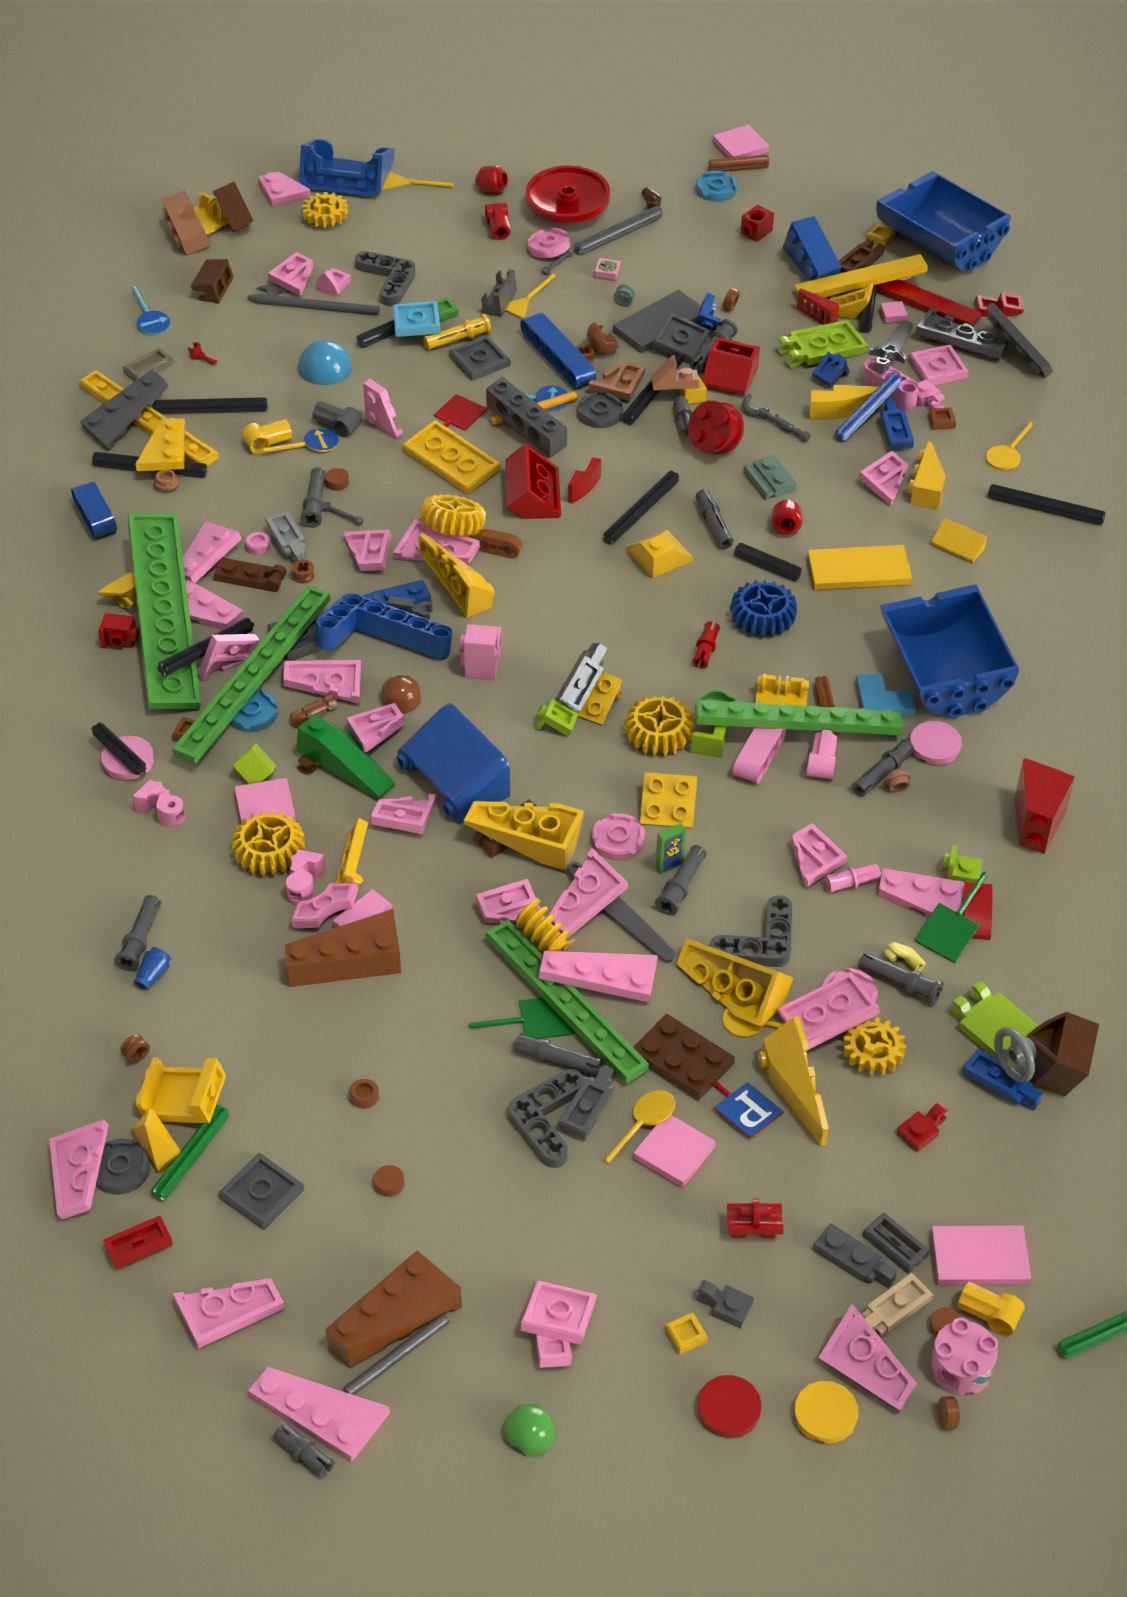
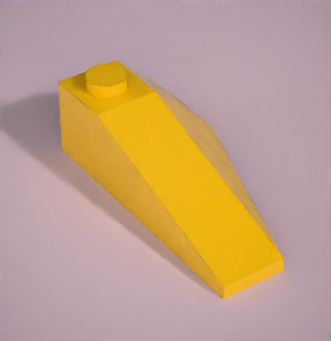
[418,533,495,618]
[464,801,584,870]
[758,1016,829,1146]

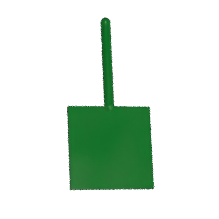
[915,871,988,963]
[469,998,574,1039]

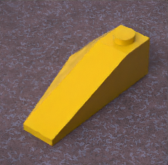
[677,938,794,1026]

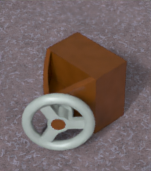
[994,1012,1099,1096]

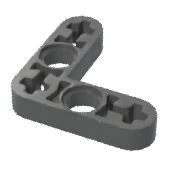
[355,251,416,306]
[710,895,792,967]
[509,1069,584,1168]

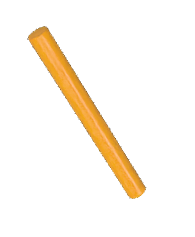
[490,391,577,426]

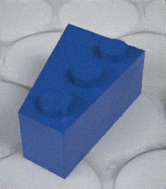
[783,216,842,281]

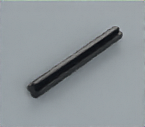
[622,352,683,425]
[153,397,268,414]
[92,452,207,477]
[603,470,679,544]
[988,484,1106,525]
[157,617,254,676]

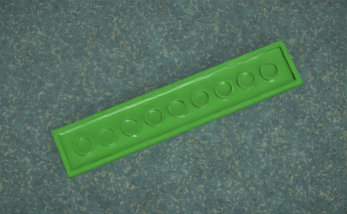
[127,513,201,709]

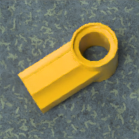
[242,419,292,454]
[957,1282,1025,1336]

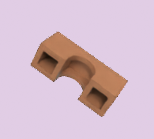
[161,190,210,255]

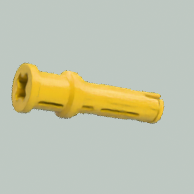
[423,314,491,350]

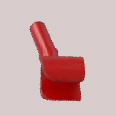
[187,342,217,365]

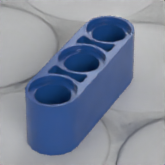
[71,481,117,538]

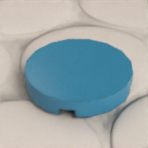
[696,171,737,202]
[230,689,278,732]

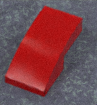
[974,292,1024,317]
[568,457,601,503]
[963,882,993,940]

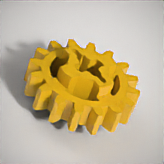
[302,192,348,228]
[843,1017,906,1076]

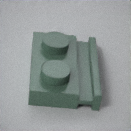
[744,455,797,500]

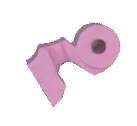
[133,780,185,827]
[286,850,326,904]

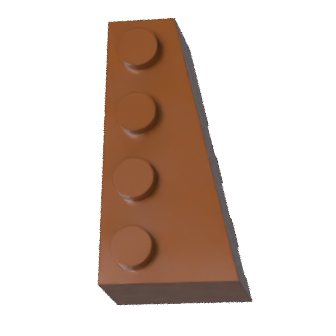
[284,909,401,987]

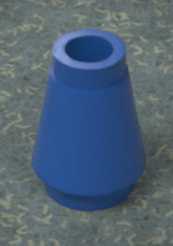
[133,947,171,990]

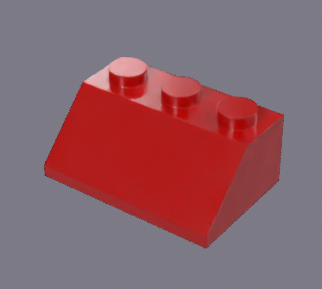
[505,443,561,519]

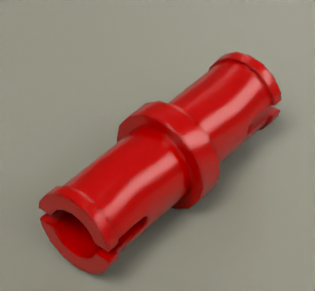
[692,621,720,669]

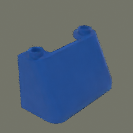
[299,138,395,197]
[396,703,510,825]

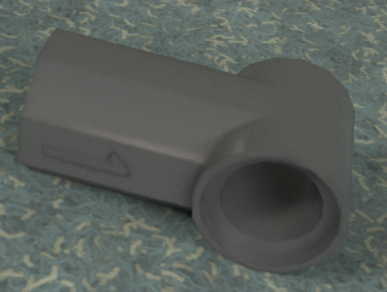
[312,401,362,437]

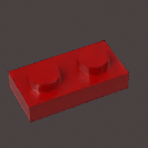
[103,1215,173,1270]

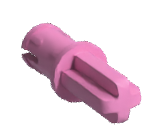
[825,864,881,893]

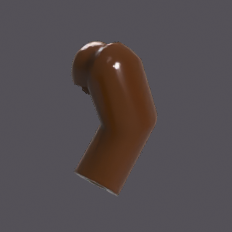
[642,187,662,209]

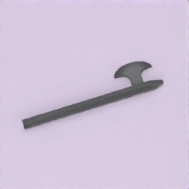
[247,285,380,315]

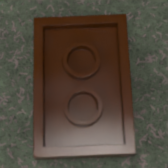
[633,1013,735,1100]

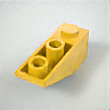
[908,441,946,510]

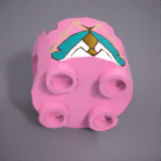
[930,1318,998,1396]

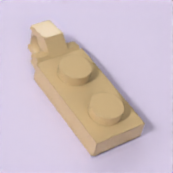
[862,1273,934,1336]

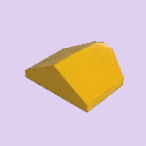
[830,282,873,319]

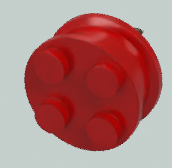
[688,401,744,454]

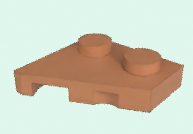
[588,361,645,401]

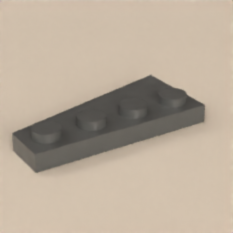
[986,303,1053,377]
[915,308,1008,359]
[80,369,168,451]

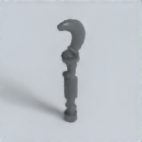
[742,394,811,442]

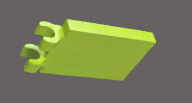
[776,320,869,369]
[950,980,1039,1072]

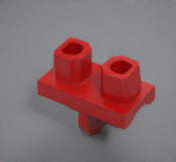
[727,1198,784,1238]

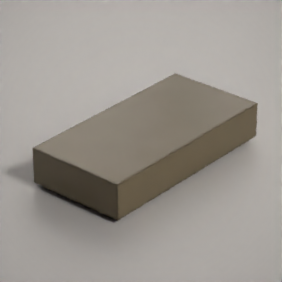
[123,347,174,381]

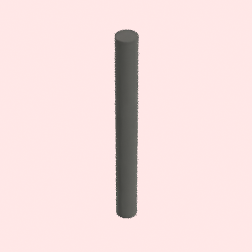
[343,1314,449,1395]

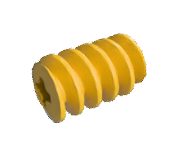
[516,898,575,953]

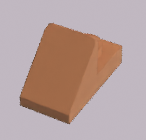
[651,355,699,390]

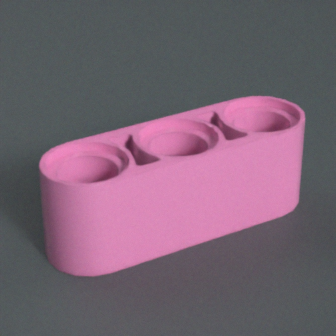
[862,358,919,410]
[733,727,786,784]

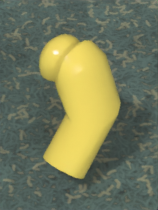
[884,942,926,971]

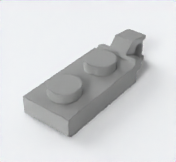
[265,511,307,563]

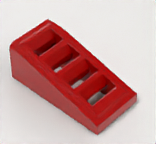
[797,288,839,325]

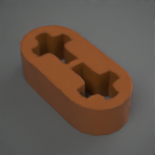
[476,529,523,558]

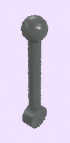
[542,248,573,275]
[323,502,364,525]

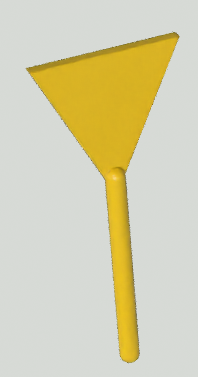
[382,171,454,190]
[505,274,556,319]

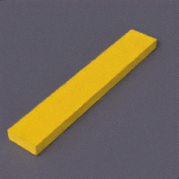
[795,254,928,302]

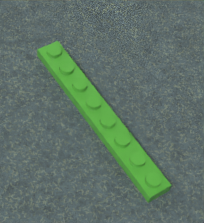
[695,700,904,735]
[485,920,649,1084]

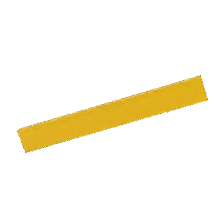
[79,370,219,466]

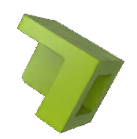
[690,725,727,758]
[232,743,276,784]

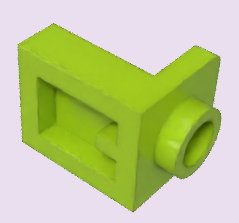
[535,698,579,736]
[942,845,983,884]

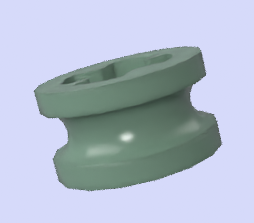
[614,284,635,307]

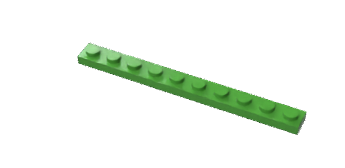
[172,585,331,764]

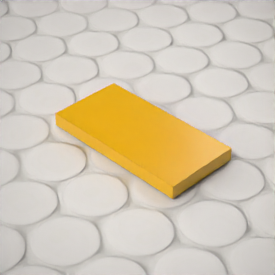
[402,420,501,494]
[807,545,912,590]

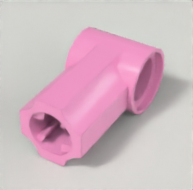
[806,730,837,780]

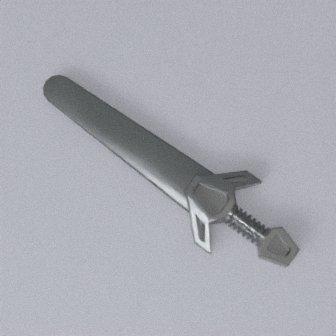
[868,321,913,373]
[567,861,675,961]

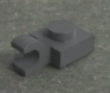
[388,596,433,620]
[696,1280,754,1328]

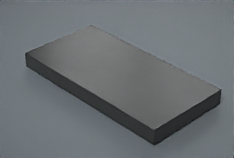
[613,290,701,353]

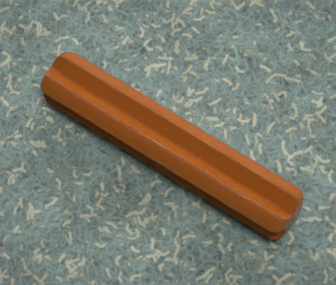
[708,155,769,171]
[814,676,840,737]

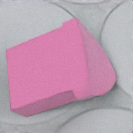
[316,268,351,296]

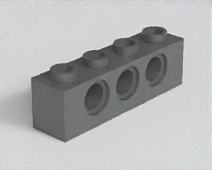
[486,376,567,458]

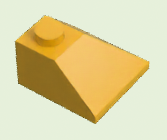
[627,529,694,578]

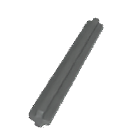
[575,206,663,255]

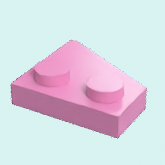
[268,252,313,296]
[858,451,909,506]
[344,529,392,571]
[197,634,260,680]
[346,703,405,752]
[371,794,437,834]

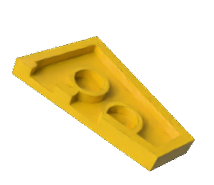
[136,418,185,471]

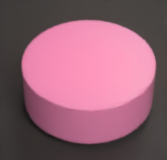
[245,532,270,555]

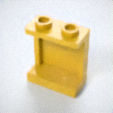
[135,1057,227,1124]

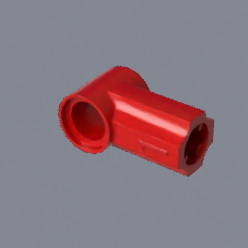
[485,203,510,240]

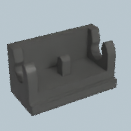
[481,269,517,316]

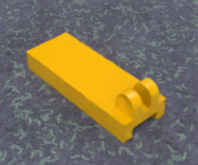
[335,818,368,887]

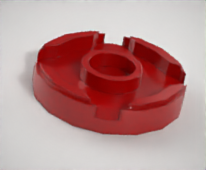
[697,1375,762,1438]

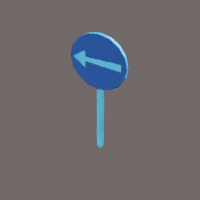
[131,286,170,335]
[527,385,569,411]

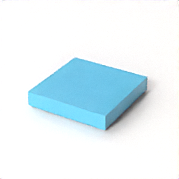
[393,301,441,337]

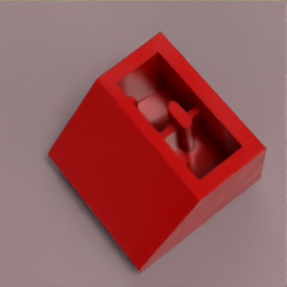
[702,337,760,396]

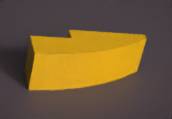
[809,385,878,420]

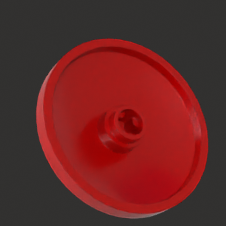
[526,165,610,223]

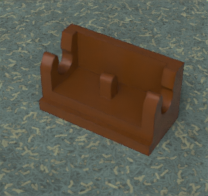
[213,181,254,232]
[191,259,234,303]

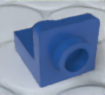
[695,292,721,332]
[812,352,850,387]

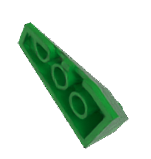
[296,715,395,800]

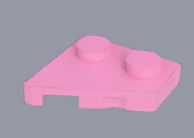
[258,172,311,206]
[363,379,403,439]
[791,823,848,887]
[476,879,540,926]

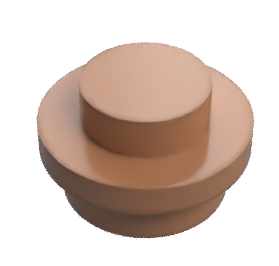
[154,470,179,491]
[884,769,911,792]

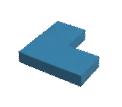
[856,673,916,715]

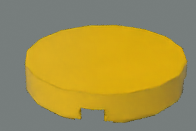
[794,1381,858,1444]

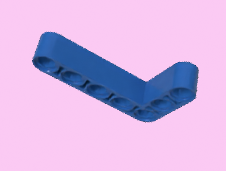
[315,593,452,658]

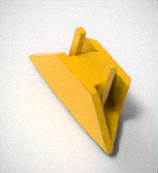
[97,571,136,608]

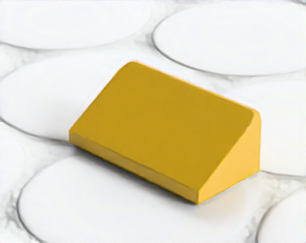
[931,518,987,563]

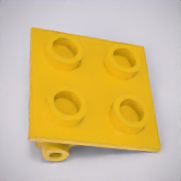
[194,192,229,235]
[578,672,623,725]
[755,674,809,706]
[640,772,697,828]

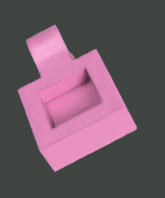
[917,379,945,409]

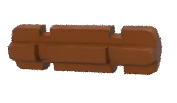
[290,694,338,727]

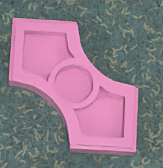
[291,883,358,928]

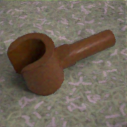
[298,755,320,775]

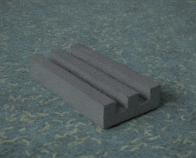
[863,1212,930,1274]

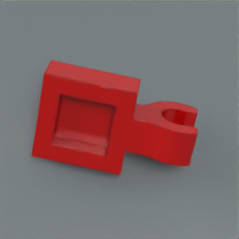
[897,1101,948,1152]

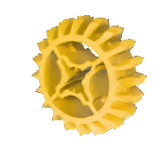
[420,494,486,537]
[624,694,694,757]
[232,810,305,877]

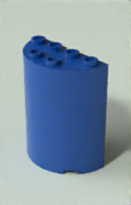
[876,171,1011,271]
[880,584,1019,718]

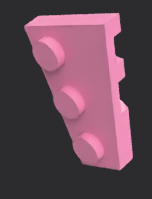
[393,519,480,564]
[548,848,629,939]
[878,868,964,918]

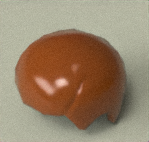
[587,322,619,354]
[382,675,421,713]

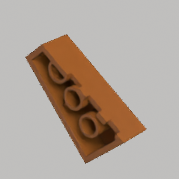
[325,1250,463,1368]

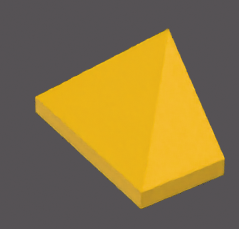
[131,1109,181,1173]

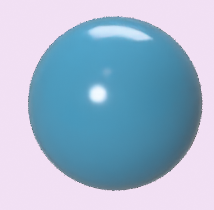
[298,340,352,385]

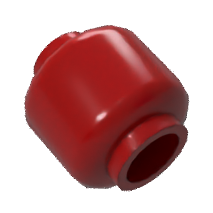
[475,166,508,194]
[771,499,803,535]

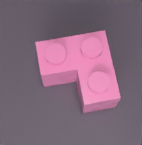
[460,624,502,681]

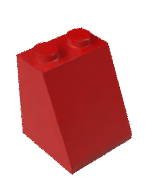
[1015,757,1075,854]

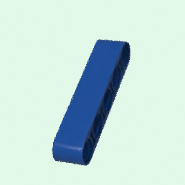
[520,313,596,388]

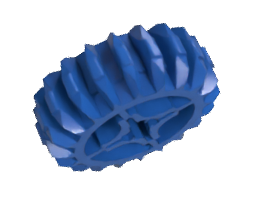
[730,580,798,638]

